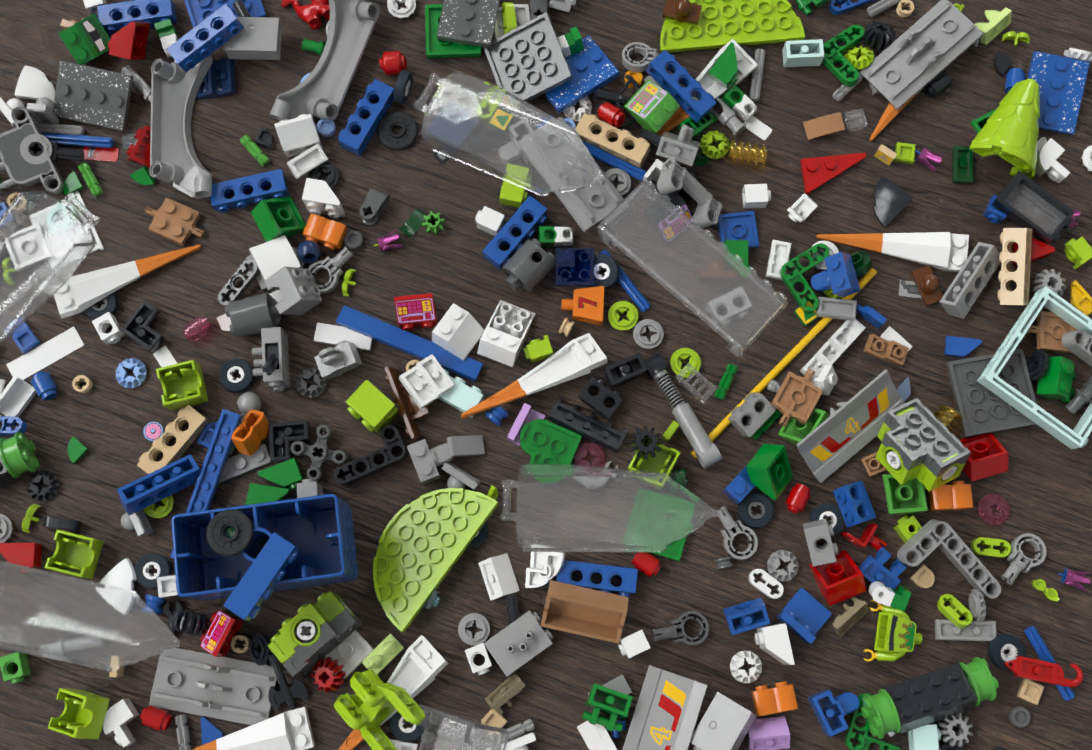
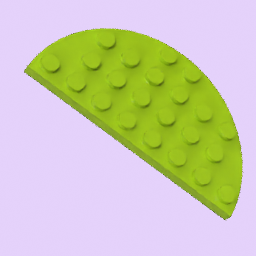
[660,0,805,54]
[373,488,499,633]

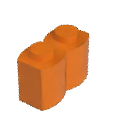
[303,214,348,251]
[231,409,269,456]
[928,481,973,511]
[751,681,798,716]

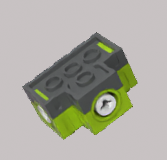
[875,398,971,492]
[267,591,363,678]

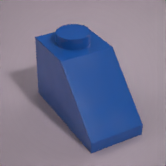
[722,465,755,505]

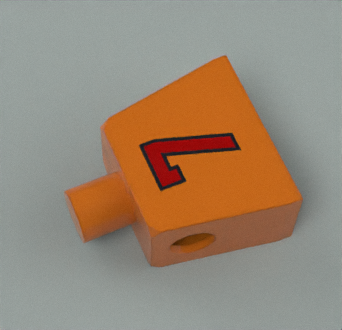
[561,286,604,326]

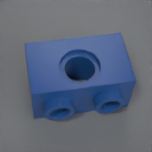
[723,597,770,635]

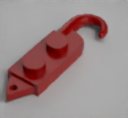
[1003,656,1083,688]

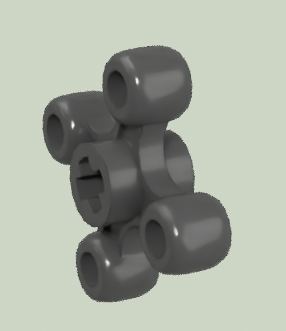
[291,424,348,481]

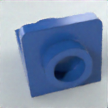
[983,195,1011,224]

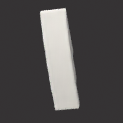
[800,319,866,378]

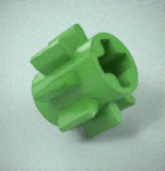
[422,211,445,235]

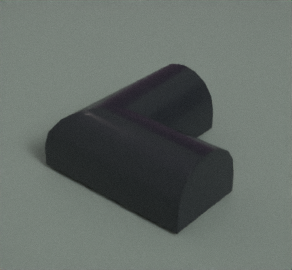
[121,300,164,353]
[269,420,311,463]

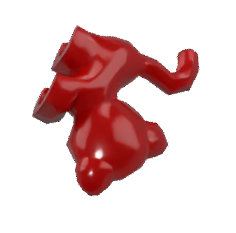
[281,0,330,30]

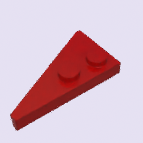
[800,152,866,195]

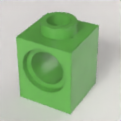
[0,652,31,684]

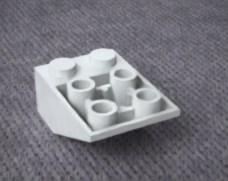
[477,300,535,367]

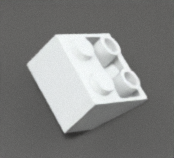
[274,114,322,158]
[302,178,346,219]

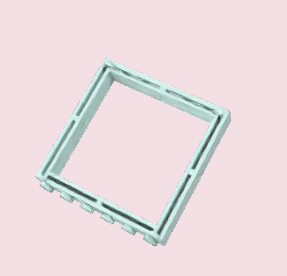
[977,286,1092,449]

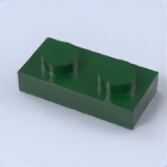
[952,146,973,185]

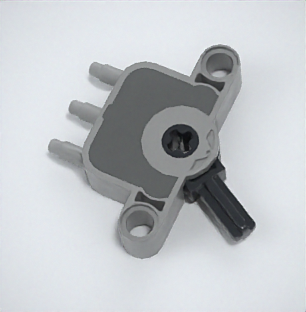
[0,106,85,195]

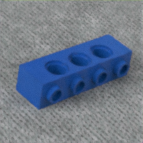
[97,0,177,35]
[167,4,244,72]
[646,50,717,123]
[338,79,394,156]
[210,169,289,213]
[482,196,548,270]
[117,454,200,515]
[556,560,638,597]

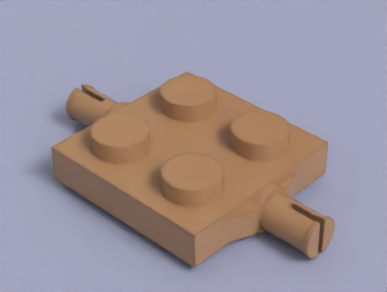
[145,198,205,246]
[1026,311,1077,354]
[770,368,823,427]

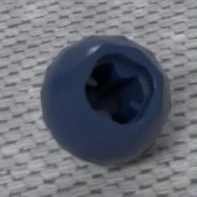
[297,240,321,263]

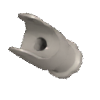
[711,97,746,137]

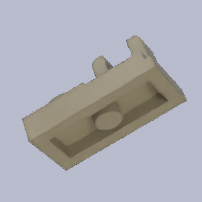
[832,596,869,637]
[485,672,526,714]

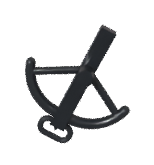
[593,75,640,127]

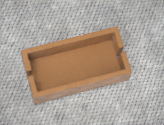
[540,580,628,644]

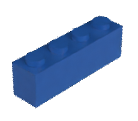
[223,532,299,621]

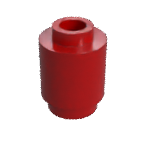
[598,102,626,127]
[785,483,811,514]
[631,550,661,577]
[140,705,173,731]

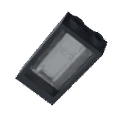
[991,171,1075,244]

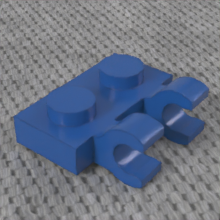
[859,547,906,589]

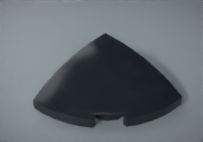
[872,177,913,228]

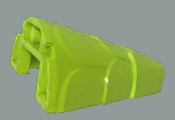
[969,79,1040,179]

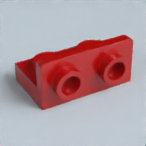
[126,125,151,169]

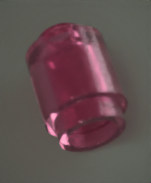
[182,315,212,342]

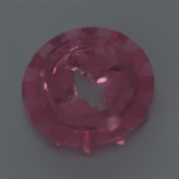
[574,443,605,474]
[978,494,1010,525]

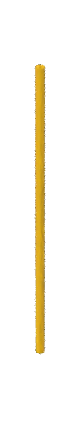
[690,268,877,459]

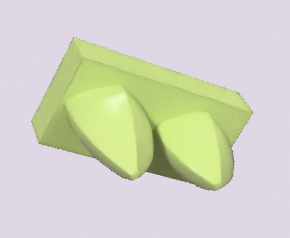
[975,8,1012,45]
[362,633,404,675]

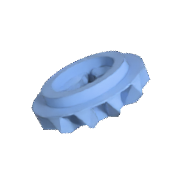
[115,358,147,388]

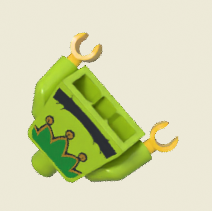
[863,599,922,662]

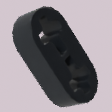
[42,516,82,531]

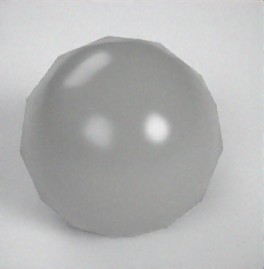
[237,392,261,415]

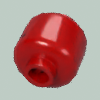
[379,50,407,76]

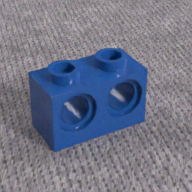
[833,481,876,528]

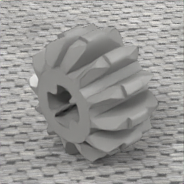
[1032,269,1067,297]
[938,713,974,747]

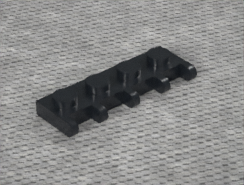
[548,396,628,453]

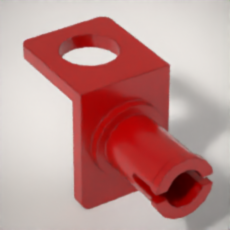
[840,524,888,551]

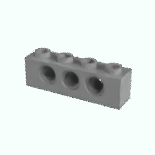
[940,242,1000,319]

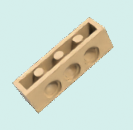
[574,113,650,168]
[998,228,1032,305]
[137,405,210,474]

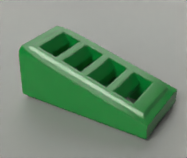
[678,111,718,140]

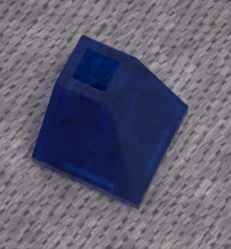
[555,248,594,286]

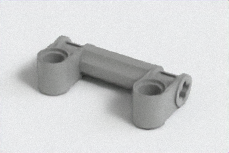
[657,157,723,229]

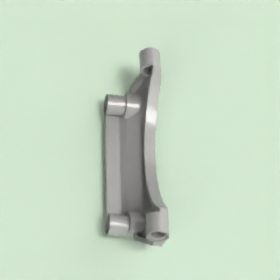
[269,0,380,121]
[149,52,213,199]

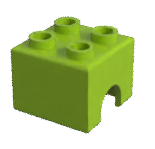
[156,360,208,411]
[346,380,399,433]
[626,438,681,490]
[45,529,104,579]
[48,688,110,740]

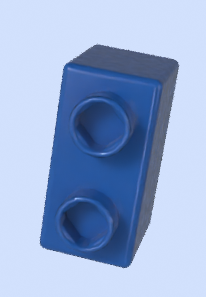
[171,494,358,601]

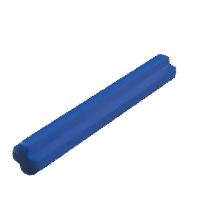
[41,133,114,149]
[581,140,646,181]
[599,250,650,312]
[1024,626,1075,701]

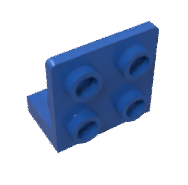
[776,588,832,644]

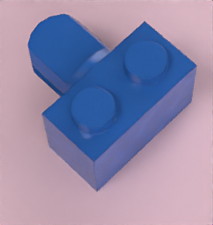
[811,252,860,297]
[808,689,859,737]

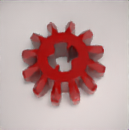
[310,657,346,693]

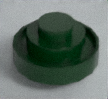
[850,251,872,276]
[666,468,689,496]

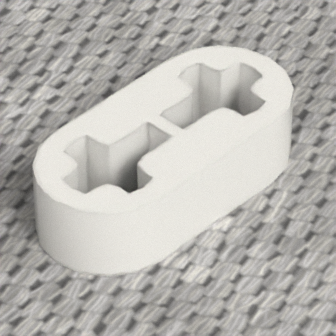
[748,569,784,599]

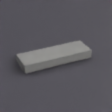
[934,619,997,641]

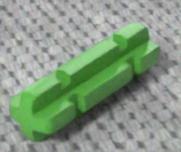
[240,135,270,166]
[78,162,103,197]

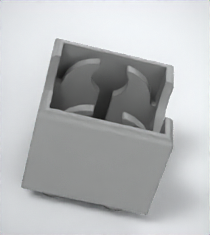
[264,266,322,315]

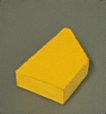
[1070,280,1092,316]

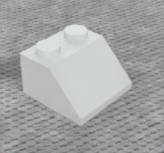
[432,303,485,361]
[754,623,795,665]

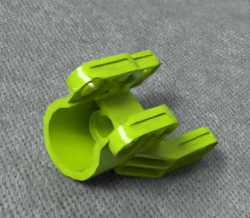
[334,670,425,750]

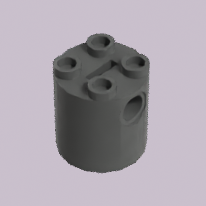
[502,238,556,293]
[225,293,282,338]

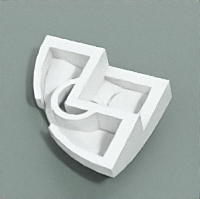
[15,66,55,103]
[525,547,565,588]
[96,558,136,615]

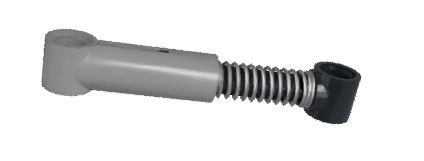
[644,353,722,469]

